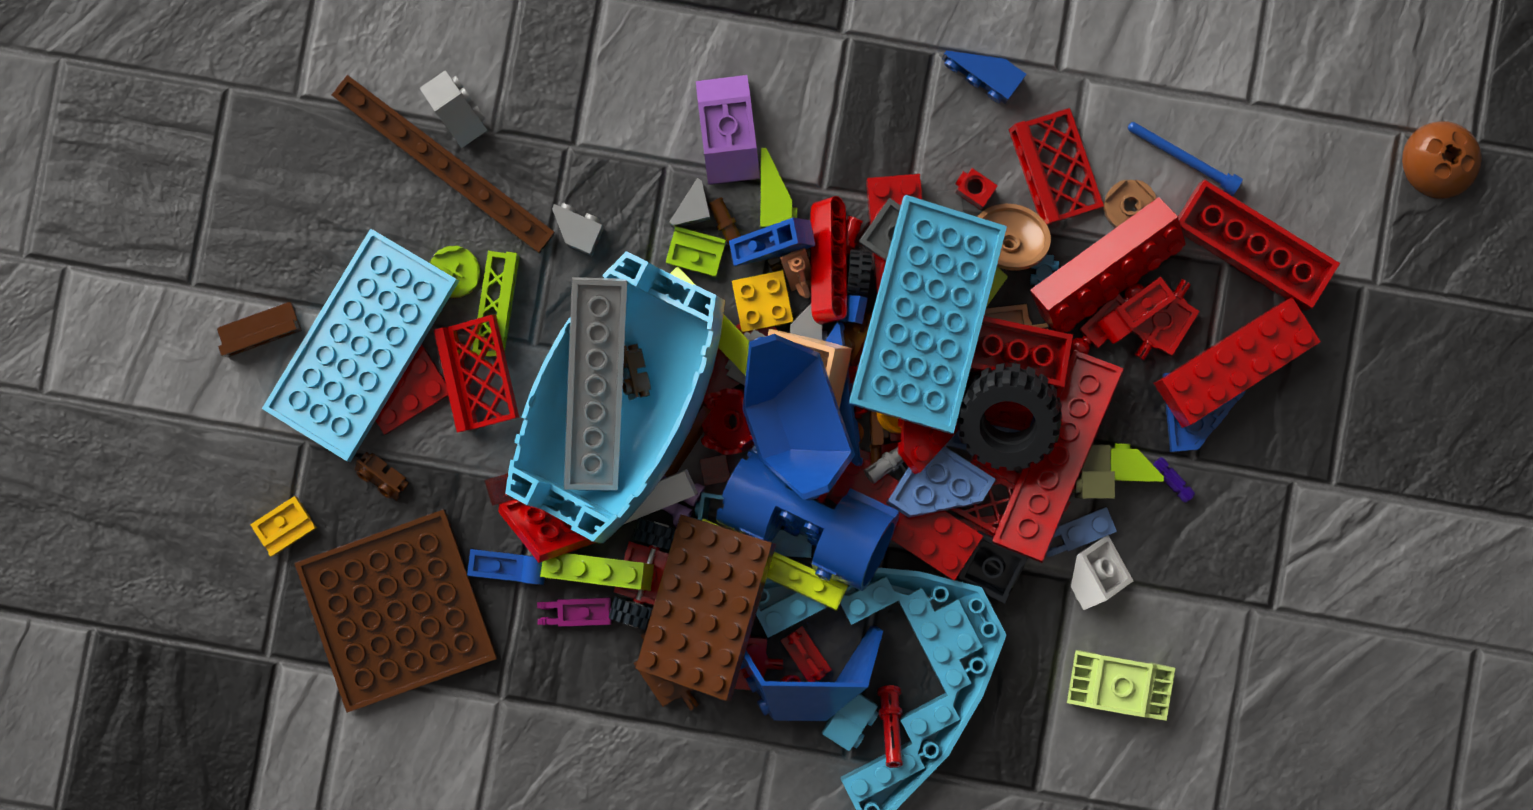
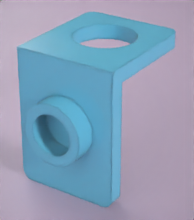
[695,492,724,520]

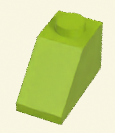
[1110,444,1164,482]

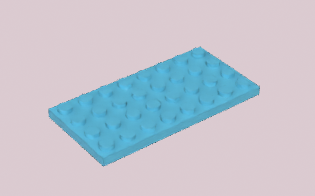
[849,195,1007,434]
[262,229,459,462]

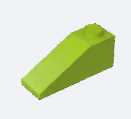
[760,148,797,229]

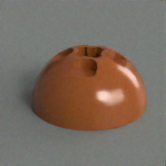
[1402,121,1482,199]

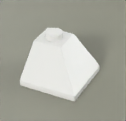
[1071,535,1133,610]

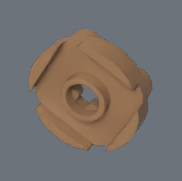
[1103,180,1156,228]

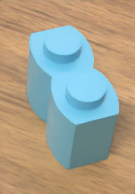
[822,694,879,751]

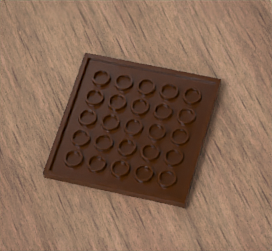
[294,509,498,713]

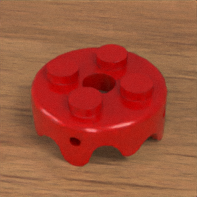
[701,388,754,455]

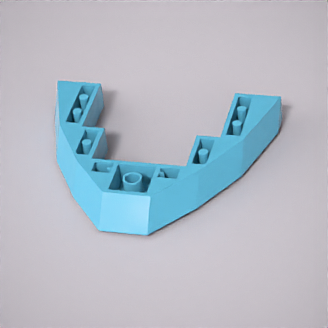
[756,568,1006,810]

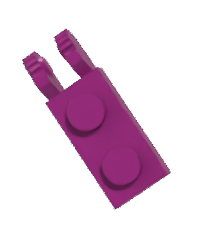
[537,598,612,626]

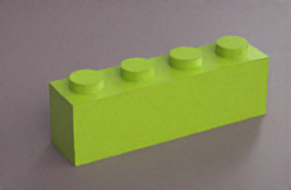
[540,553,654,591]

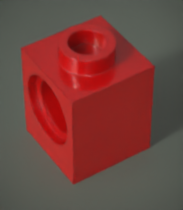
[955,168,998,211]

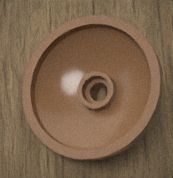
[978,204,1051,270]

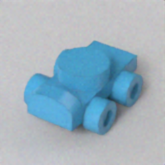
[1030,255,1059,286]

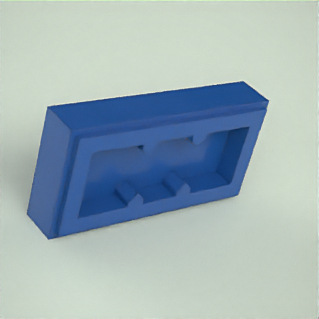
[834,295,868,324]

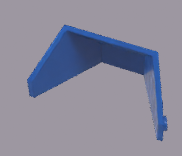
[742,334,855,500]
[741,626,883,721]

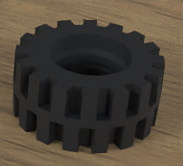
[847,250,872,298]

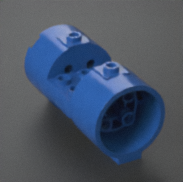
[716,444,900,591]

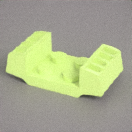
[1067,650,1175,721]

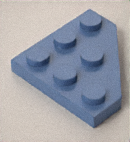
[886,446,996,518]

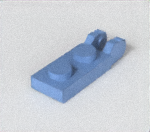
[1046,507,1117,557]

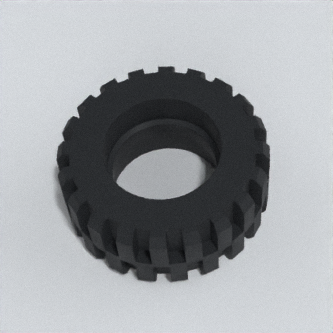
[957,363,1062,471]

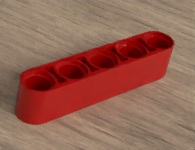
[811,196,847,325]

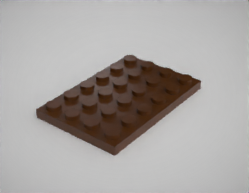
[636,514,776,701]

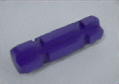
[1153,457,1195,502]

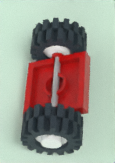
[608,518,676,630]

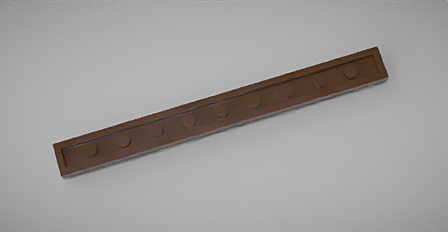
[332,75,555,254]

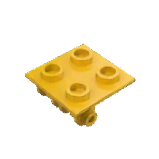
[732,270,793,332]

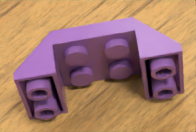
[696,75,760,185]

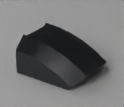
[956,531,1028,603]

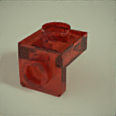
[485,473,515,506]

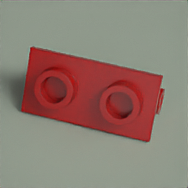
[781,626,832,682]

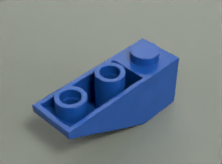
[942,51,1026,104]

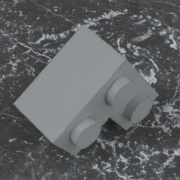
[420,70,487,148]

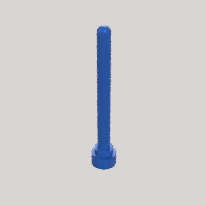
[1128,122,1243,196]

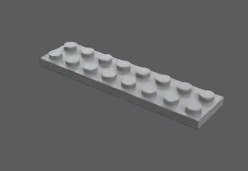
[564,277,627,490]

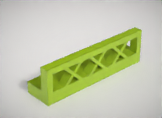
[472,251,520,358]

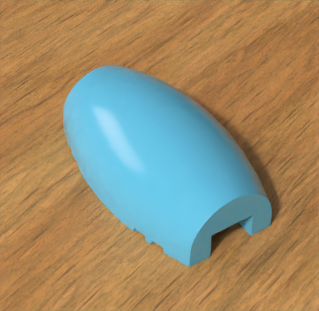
[505,251,725,543]

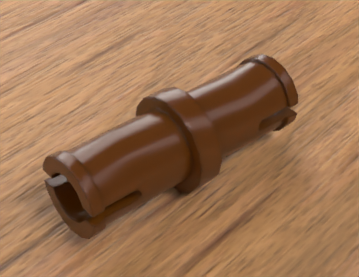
[707,197,741,250]

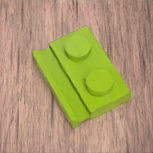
[665,226,726,277]

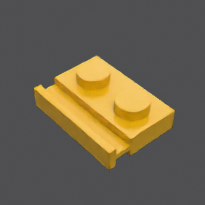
[250,496,317,557]

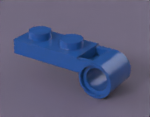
[467,549,545,585]

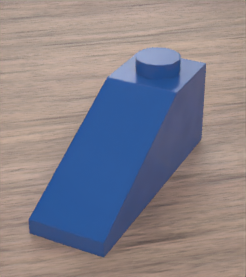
[729,218,816,266]

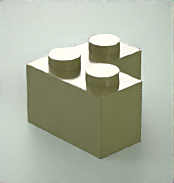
[1073,445,1115,498]

